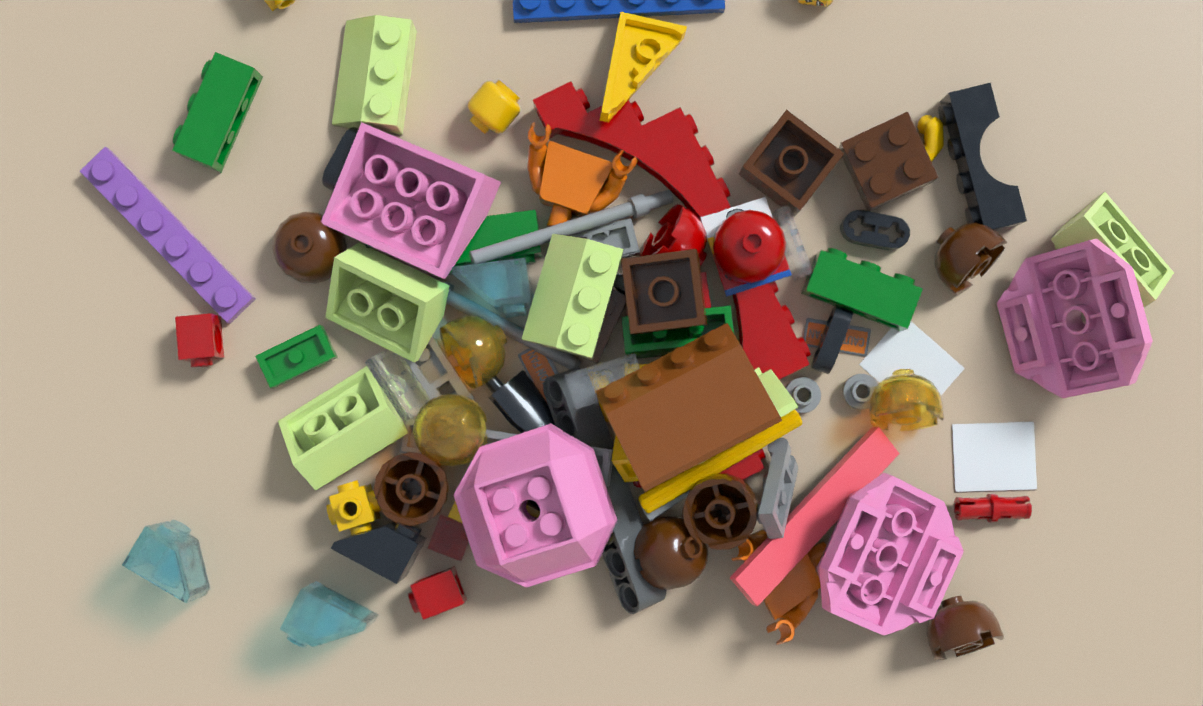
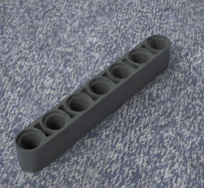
[543,368,666,614]

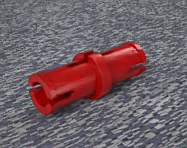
[954,494,1032,523]

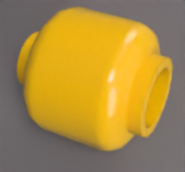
[468,79,520,134]

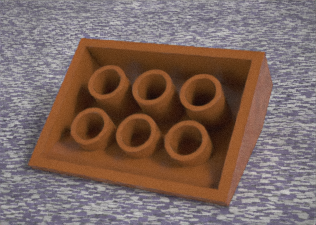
[595,323,782,492]

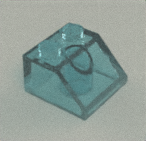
[452,258,533,318]
[122,520,210,603]
[280,581,379,648]

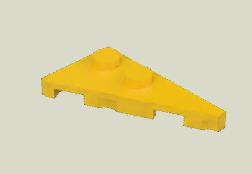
[600,12,687,122]

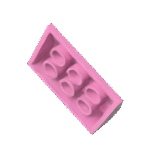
[321,122,501,279]

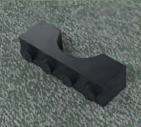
[938,82,1027,231]

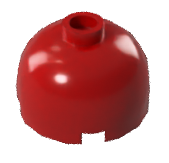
[640,204,707,266]
[713,210,786,283]

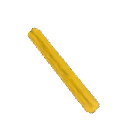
[638,409,803,513]

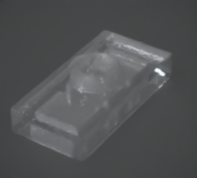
[772,205,812,281]
[365,349,434,423]
[564,353,639,410]

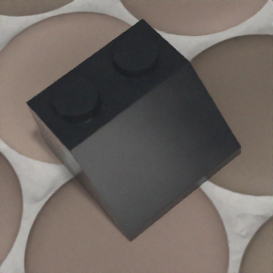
[331,522,427,584]

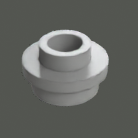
[843,374,880,410]
[786,377,821,413]

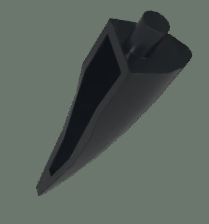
[482,370,556,433]

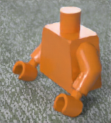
[527,122,637,227]
[731,530,827,645]

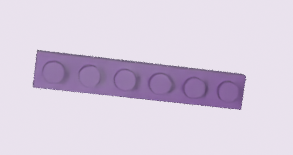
[80,147,256,324]

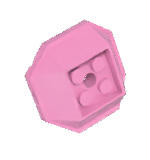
[997,239,1153,398]
[453,423,617,588]
[817,473,964,636]

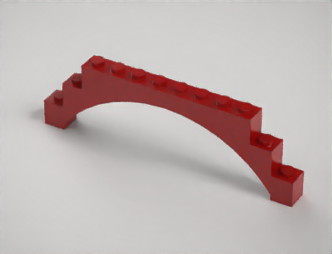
[533,81,811,480]

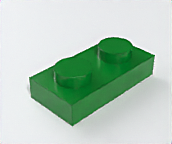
[255,325,338,389]

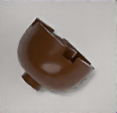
[272,212,347,284]
[934,223,1007,295]
[374,452,449,526]
[683,473,758,550]
[634,516,709,590]
[927,596,1004,660]

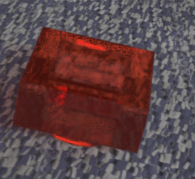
[427,514,469,561]

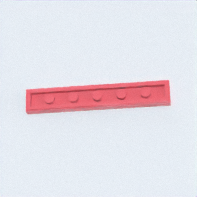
[730,427,900,606]

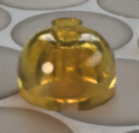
[439,315,507,389]
[869,369,944,431]
[412,394,488,467]

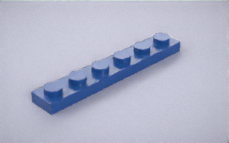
[513,0,725,23]

